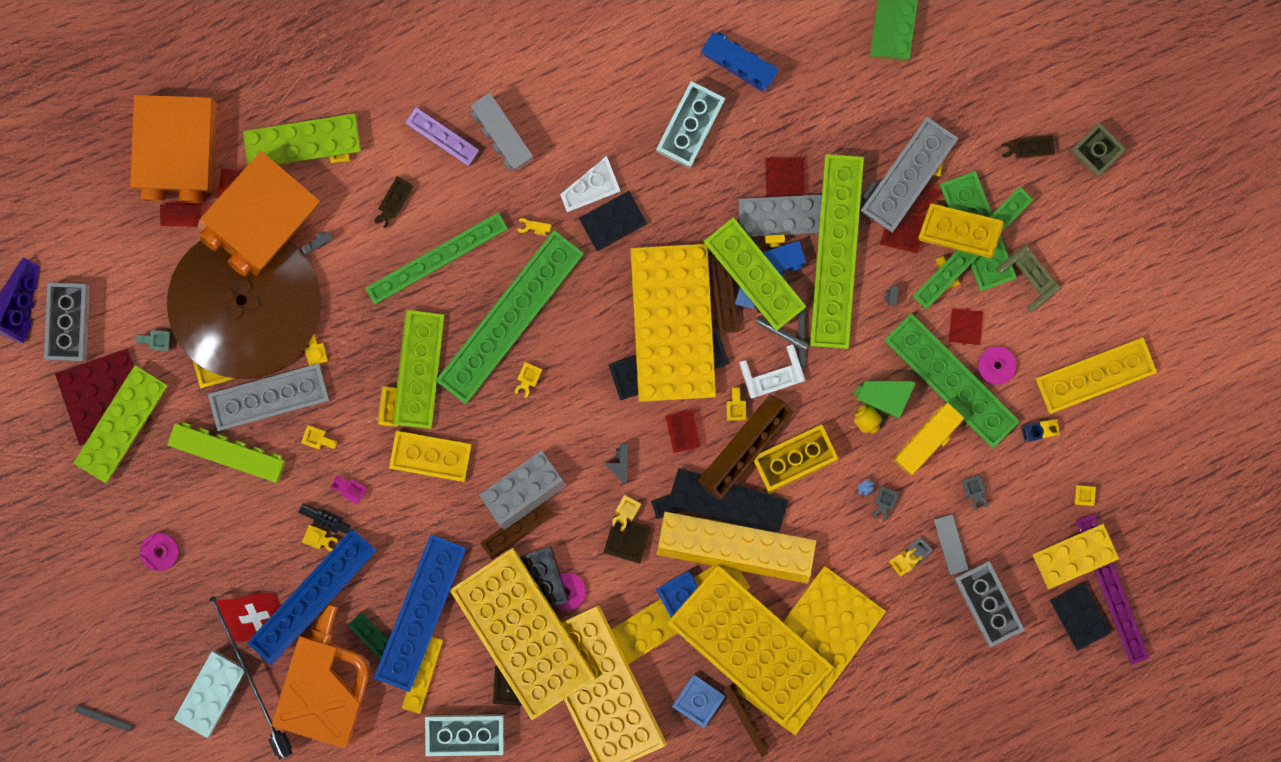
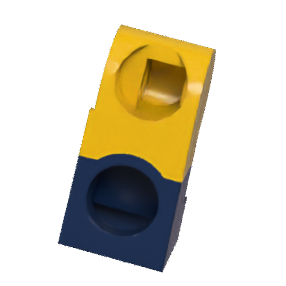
[1021,419,1060,443]

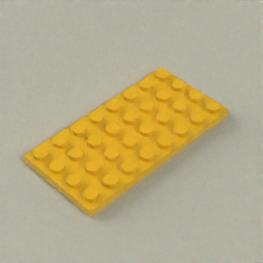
[630,244,716,402]
[450,548,597,720]
[667,565,834,725]
[735,566,886,735]
[562,605,667,762]

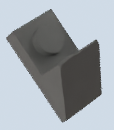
[604,444,628,483]

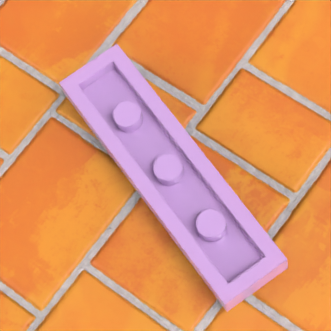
[405,108,479,166]

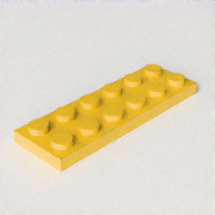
[1035,337,1157,414]

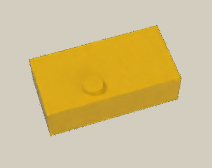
[892,403,964,475]
[753,424,838,494]

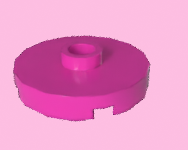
[978,347,1016,385]
[140,533,179,571]
[554,573,585,611]

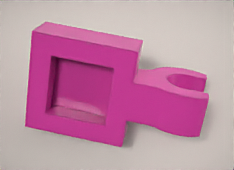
[331,475,368,504]

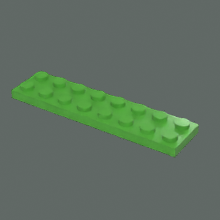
[884,313,1020,449]

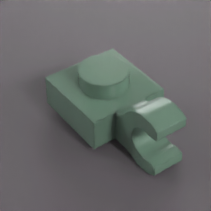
[136,330,171,351]

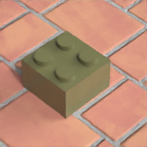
[1069,122,1126,179]

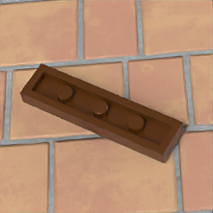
[710,258,739,335]
[480,502,554,560]
[723,685,769,757]

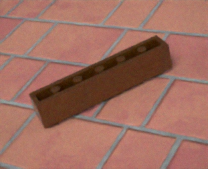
[697,394,793,500]

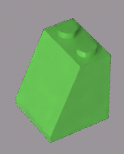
[853,381,915,419]

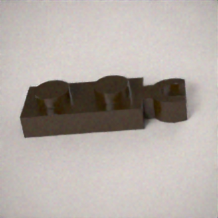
[1001,135,1055,159]
[374,176,414,229]

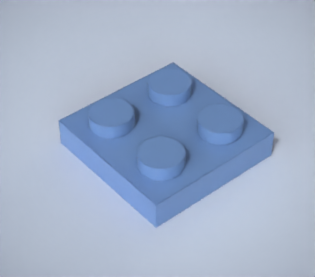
[672,674,725,728]

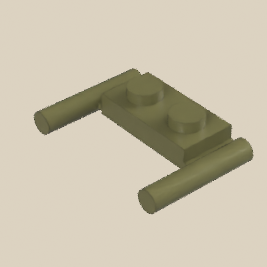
[996,244,1061,313]

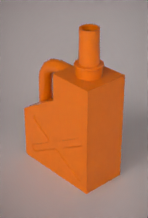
[271,604,369,749]

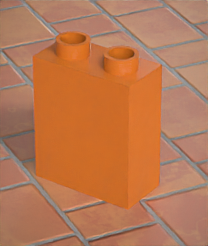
[130,95,217,203]
[198,151,320,276]

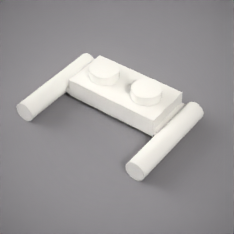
[739,344,806,399]

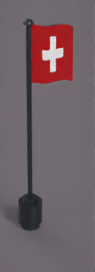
[210,593,293,760]

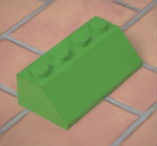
[870,0,918,62]

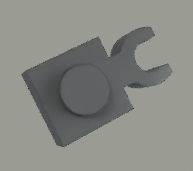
[301,231,334,255]
[961,475,987,511]
[872,486,899,522]

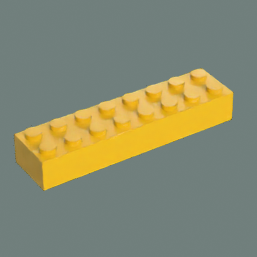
[656,512,816,584]

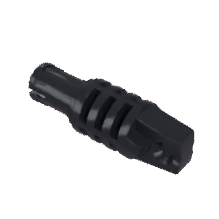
[298,503,351,534]

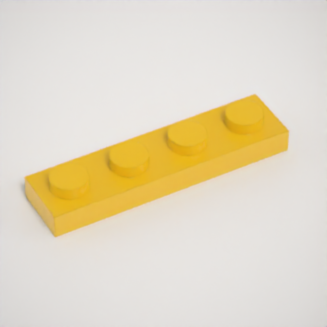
[402,637,443,714]

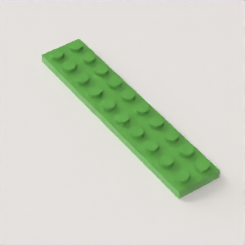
[436,230,584,404]

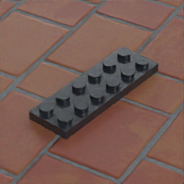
[608,328,729,401]
[667,468,789,533]

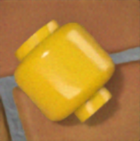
[853,405,882,434]

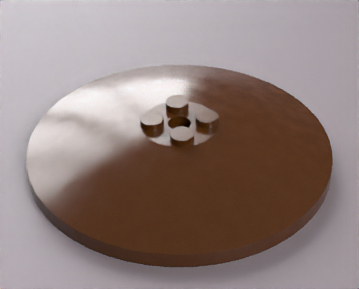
[167,240,321,379]

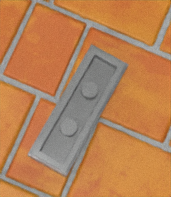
[933,514,969,575]

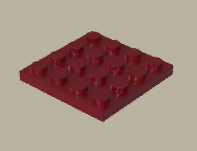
[55,348,153,446]

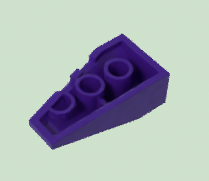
[0,258,39,344]

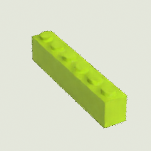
[167,421,286,483]

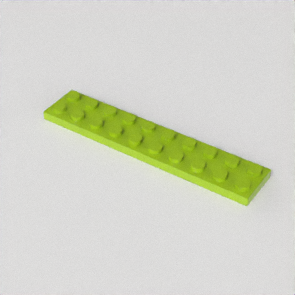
[810,154,864,349]

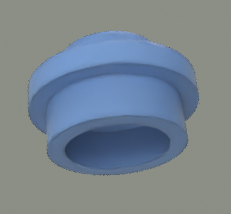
[857,479,875,496]

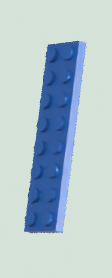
[247,529,377,666]
[374,534,466,692]

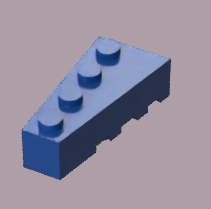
[700,32,779,94]

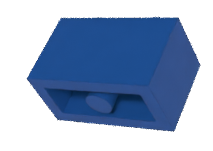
[762,241,806,275]

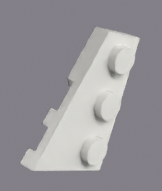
[560,156,621,213]

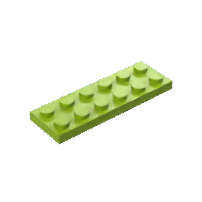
[243,114,361,165]
[703,217,806,331]
[392,310,444,429]
[74,365,168,484]

